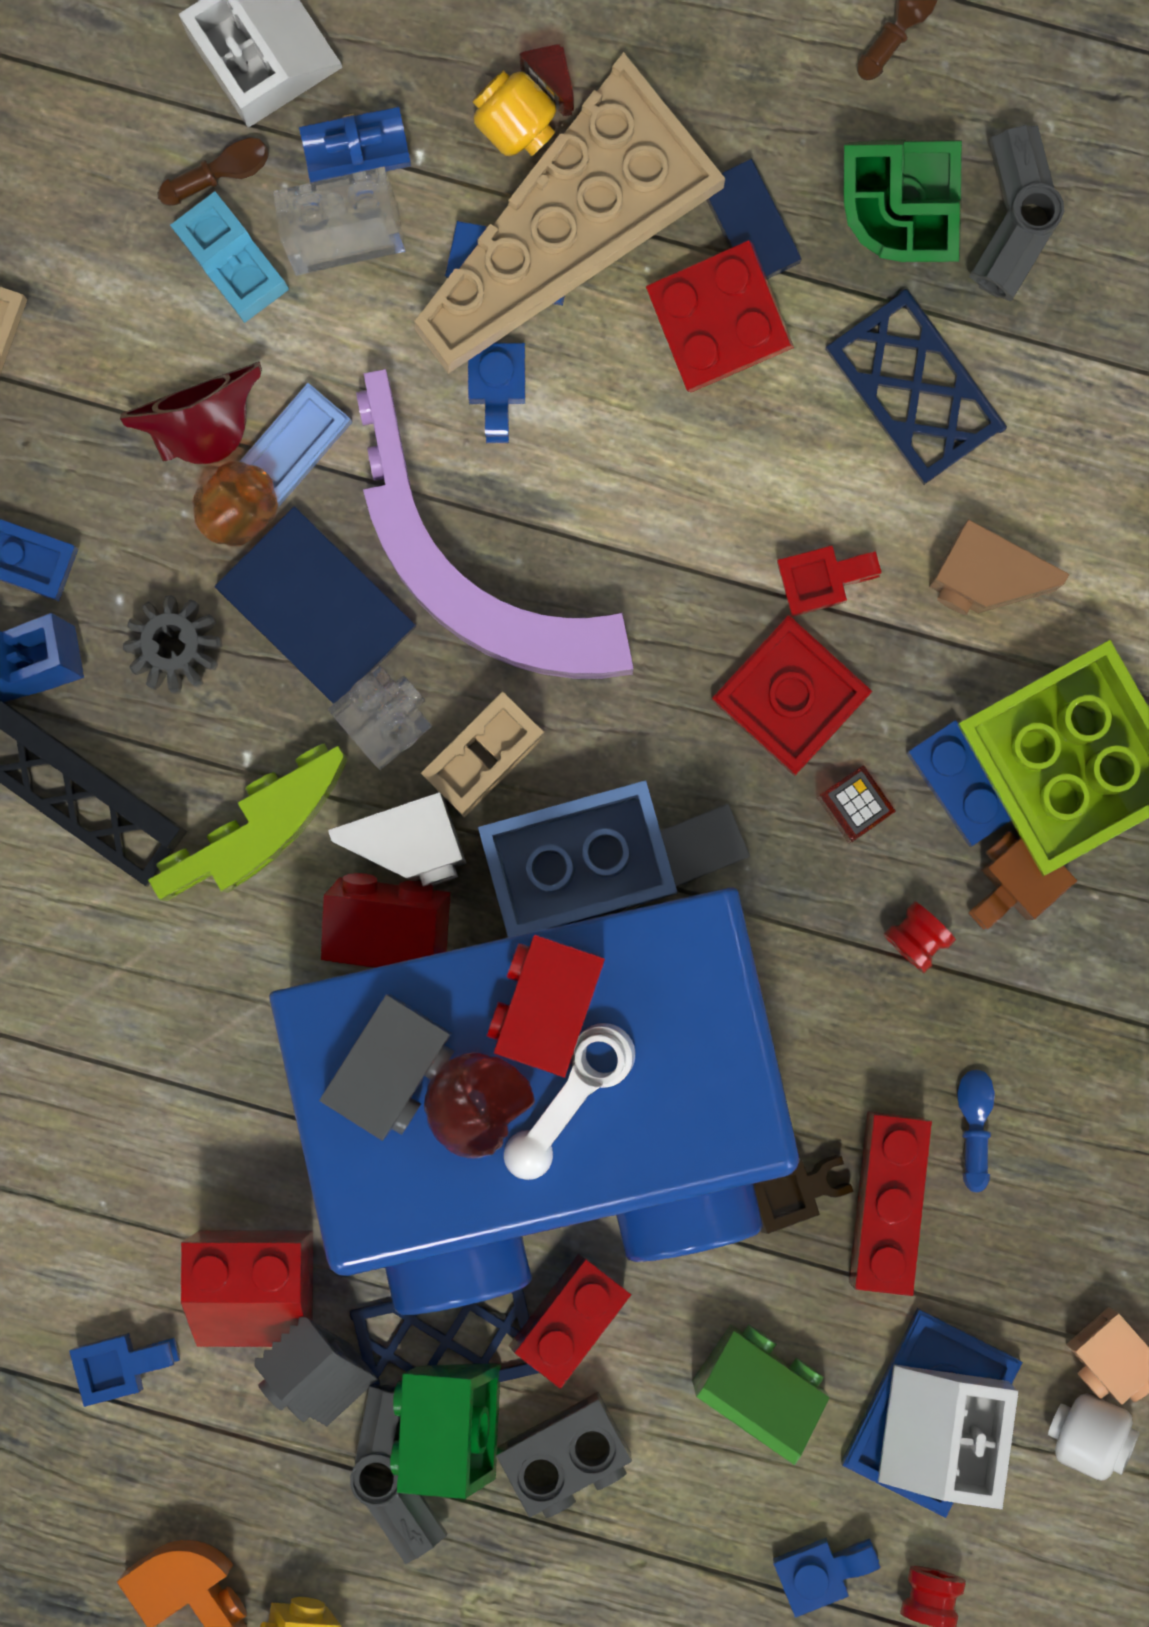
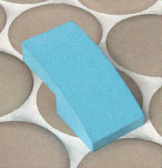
[170,191,289,323]

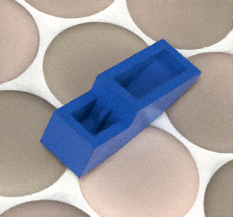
[0,613,84,702]

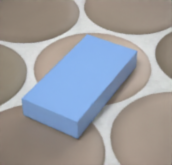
[234,383,352,507]

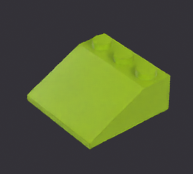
[957,640,1149,876]

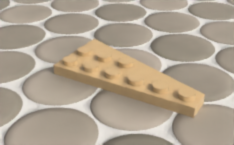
[414,52,725,374]

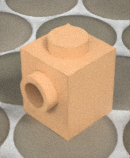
[1066,1307,1149,1405]

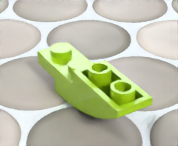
[148,743,348,901]

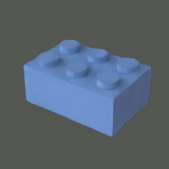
[478,780,678,938]

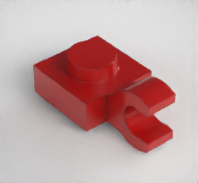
[777,545,882,617]

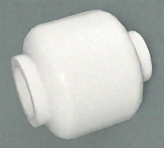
[1048,1393,1139,1481]

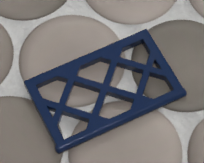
[825,289,1007,485]
[350,1288,539,1385]

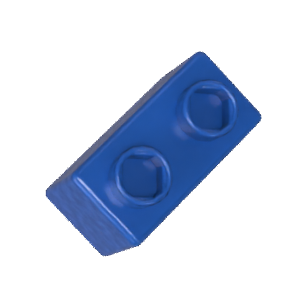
[269,887,799,1315]

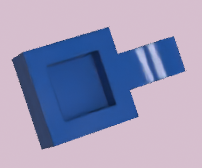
[468,343,525,443]
[69,1333,180,1407]
[773,1538,881,1618]

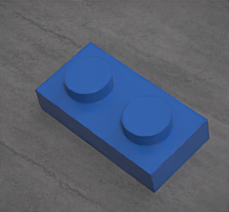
[0,519,78,602]
[906,720,1011,847]

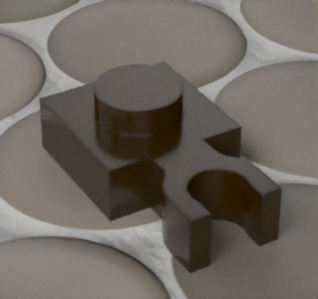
[754,1155,854,1234]

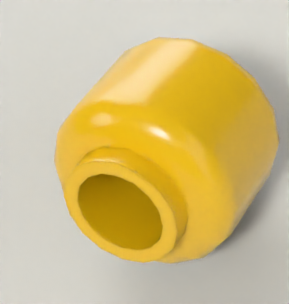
[472,70,556,156]

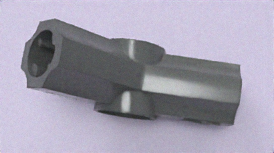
[969,125,1064,302]
[350,1384,448,1564]

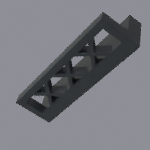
[0,700,188,887]

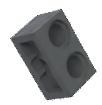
[496,1392,632,1518]

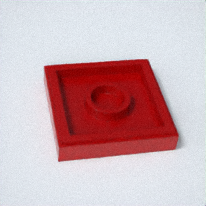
[711,615,873,776]

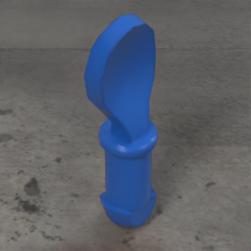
[957,1069,995,1193]

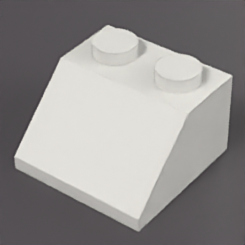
[328,792,466,886]

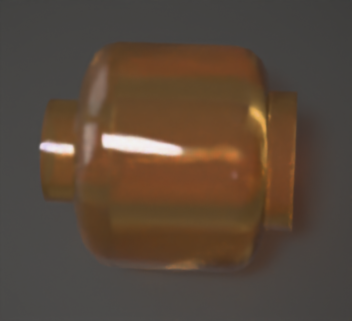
[192,461,278,546]

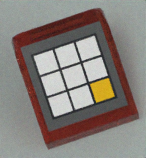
[519,44,574,117]
[816,765,896,844]

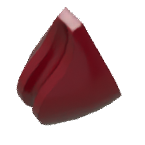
[120,361,262,464]

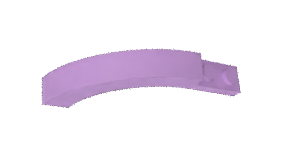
[356,369,633,679]

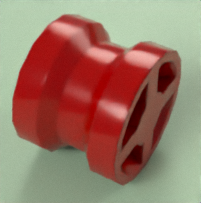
[883,901,956,973]
[900,1566,966,1627]

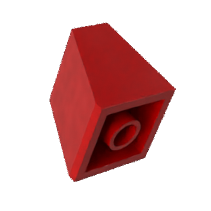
[181,1230,313,1347]

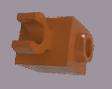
[968,830,1077,930]

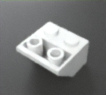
[179,0,342,128]
[878,1365,1018,1509]

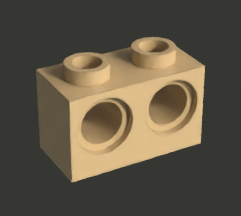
[421,691,545,818]

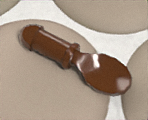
[857,0,938,81]
[157,137,269,206]

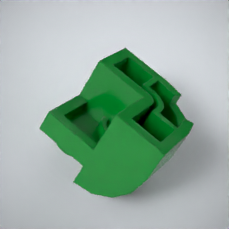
[844,139,962,262]

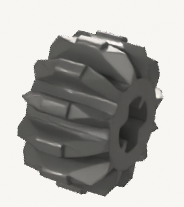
[123,595,222,694]

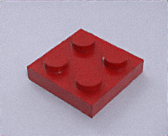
[646,240,794,393]

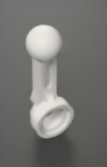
[504,1023,635,1180]

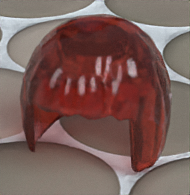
[424,1052,535,1159]

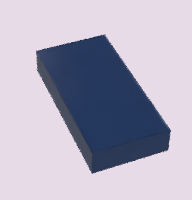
[706,159,802,279]

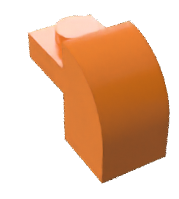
[117,1540,247,1627]

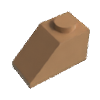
[929,519,1070,615]

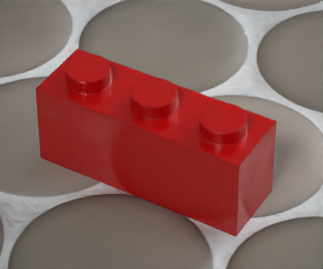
[849,1111,932,1296]

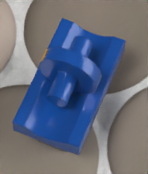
[299,107,411,186]

